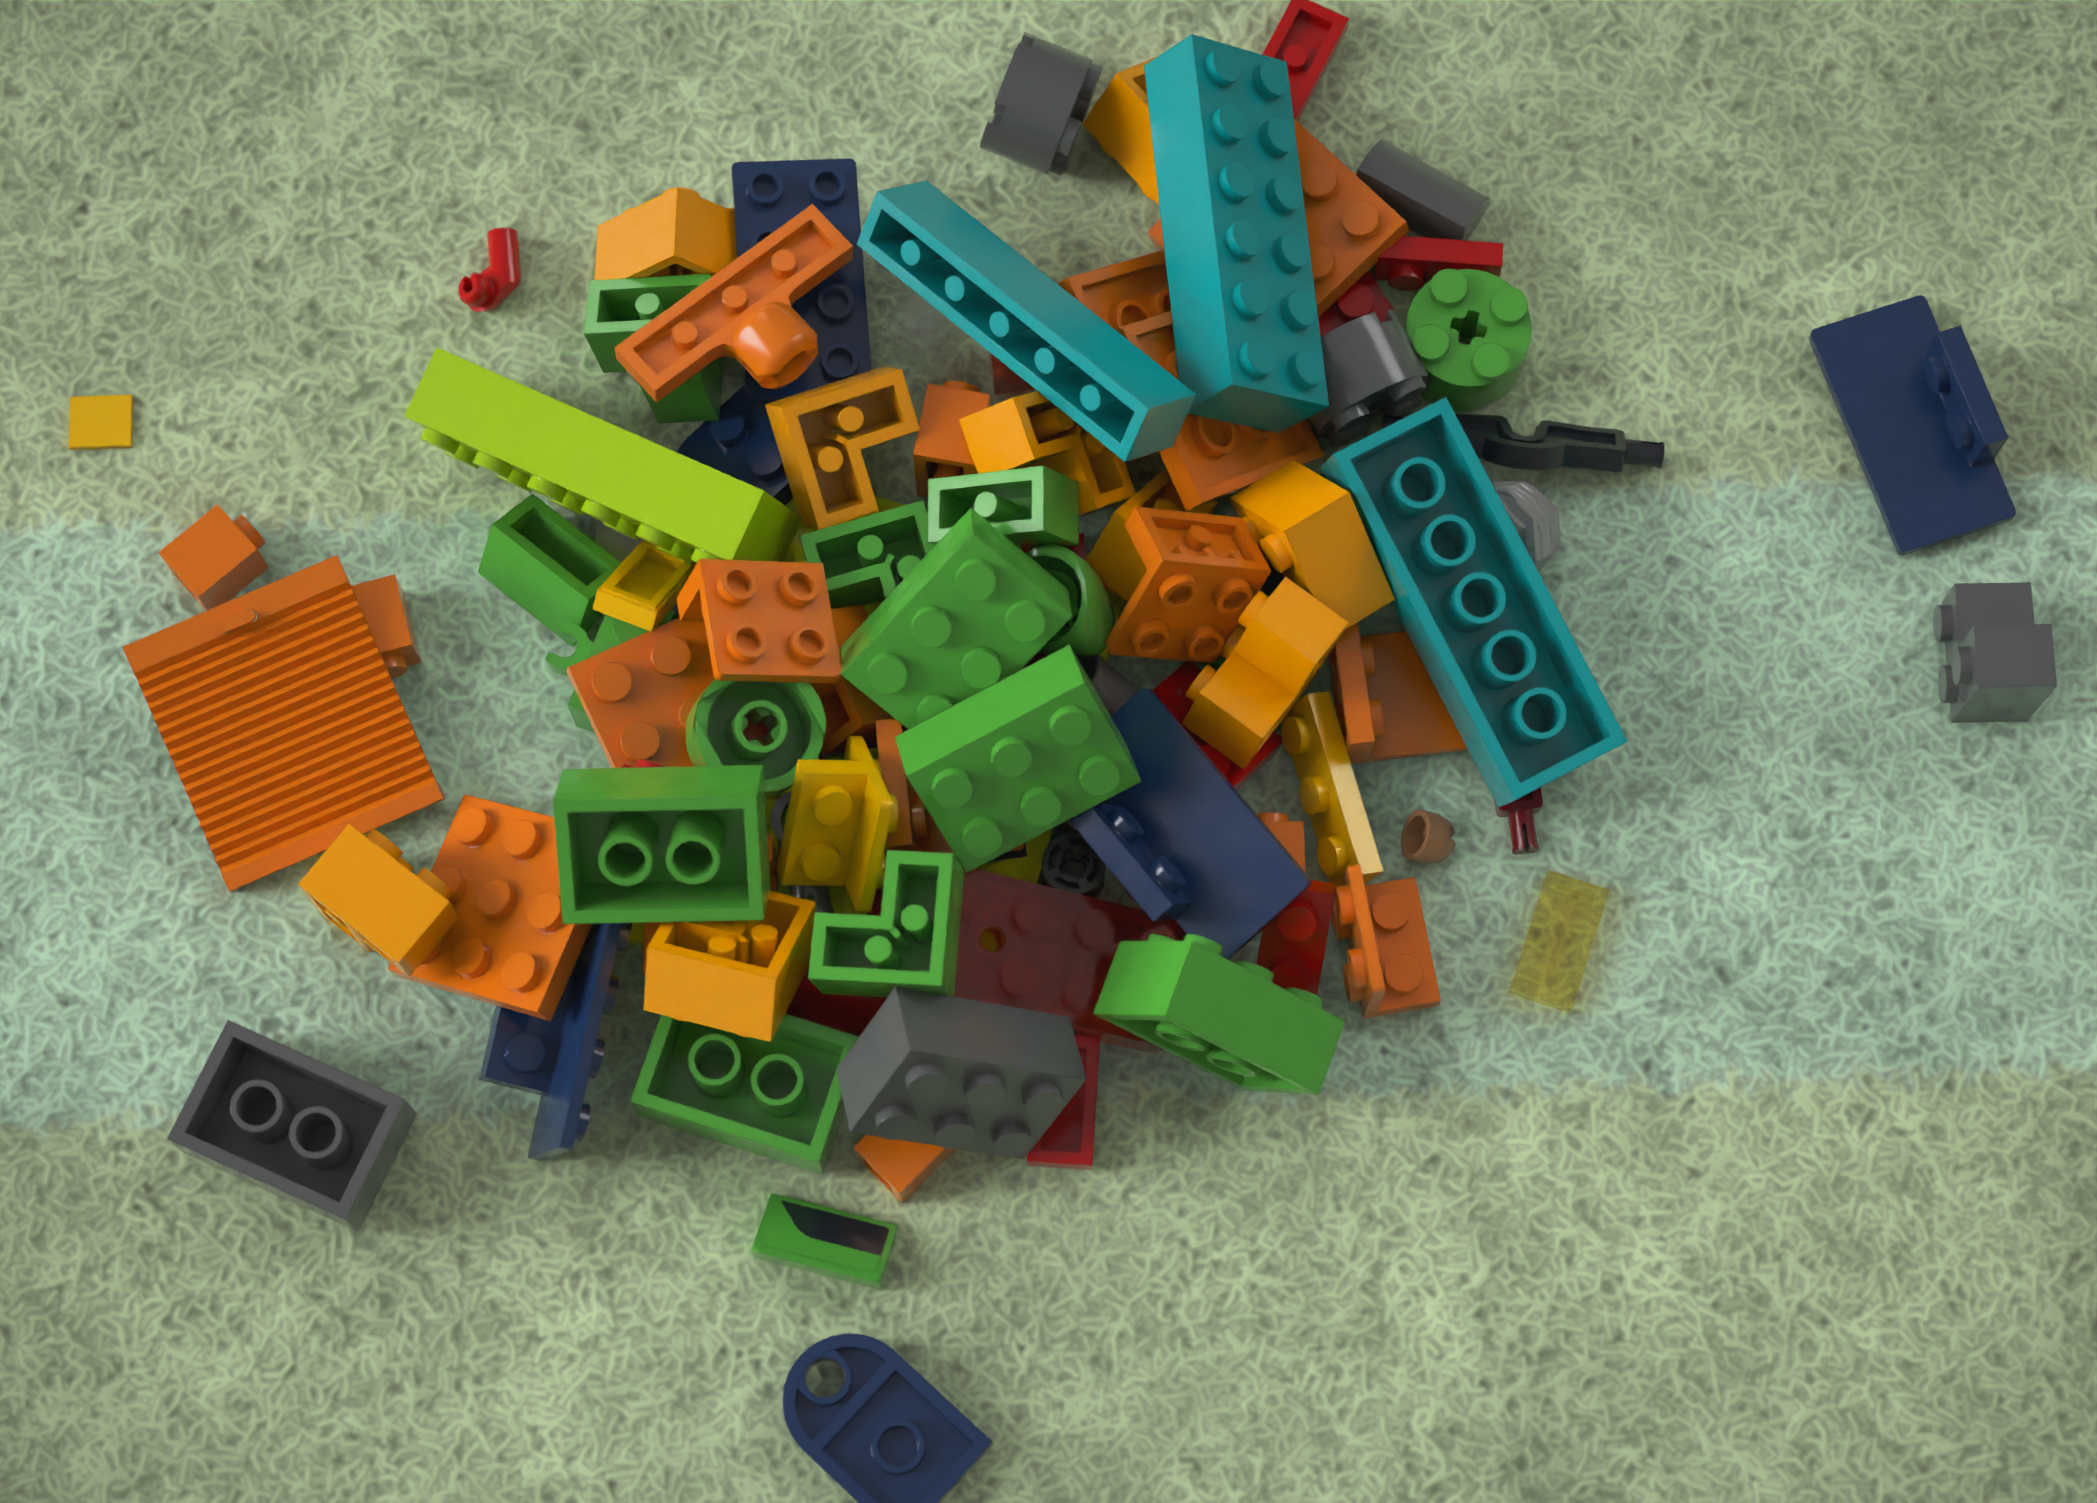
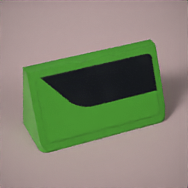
[751,1193,898,1290]

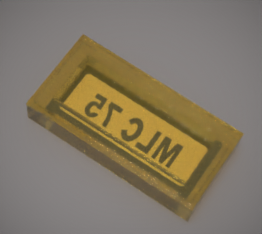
[1508,870,1609,1013]

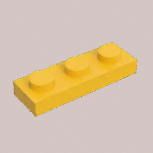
[1282,691,1383,887]

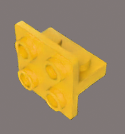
[776,736,898,912]

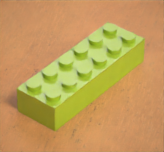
[404,347,803,564]

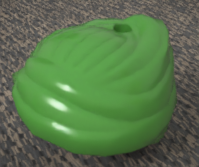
[1024,543,1115,657]

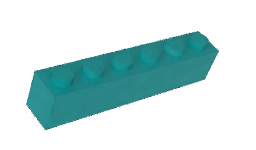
[857,180,1196,462]

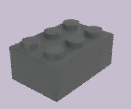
[837,986,1086,1159]
[167,1020,417,1232]

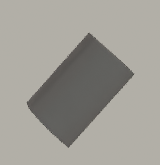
[1356,140,1490,241]

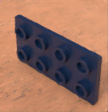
[731,158,871,401]
[1809,295,2016,556]
[1071,688,1312,960]
[479,923,632,1161]

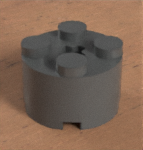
[980,32,1103,176]
[1309,310,1430,447]

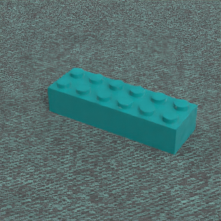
[1144,34,1329,433]
[1320,397,1628,808]

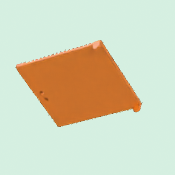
[122,555,445,892]

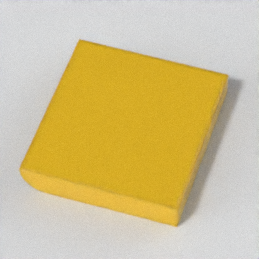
[68,394,133,450]

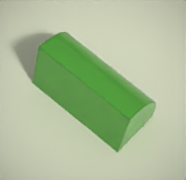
[478,493,621,647]

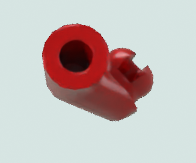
[458,227,521,312]

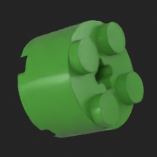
[1404,268,1532,412]
[686,678,826,799]

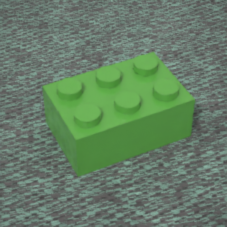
[841,508,1072,730]
[895,644,1141,873]
[553,765,770,924]
[1093,934,1345,1095]
[630,1013,859,1175]

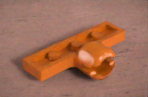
[615,204,853,403]

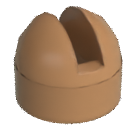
[1401,809,1455,864]

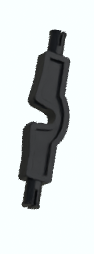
[1381,413,1665,472]

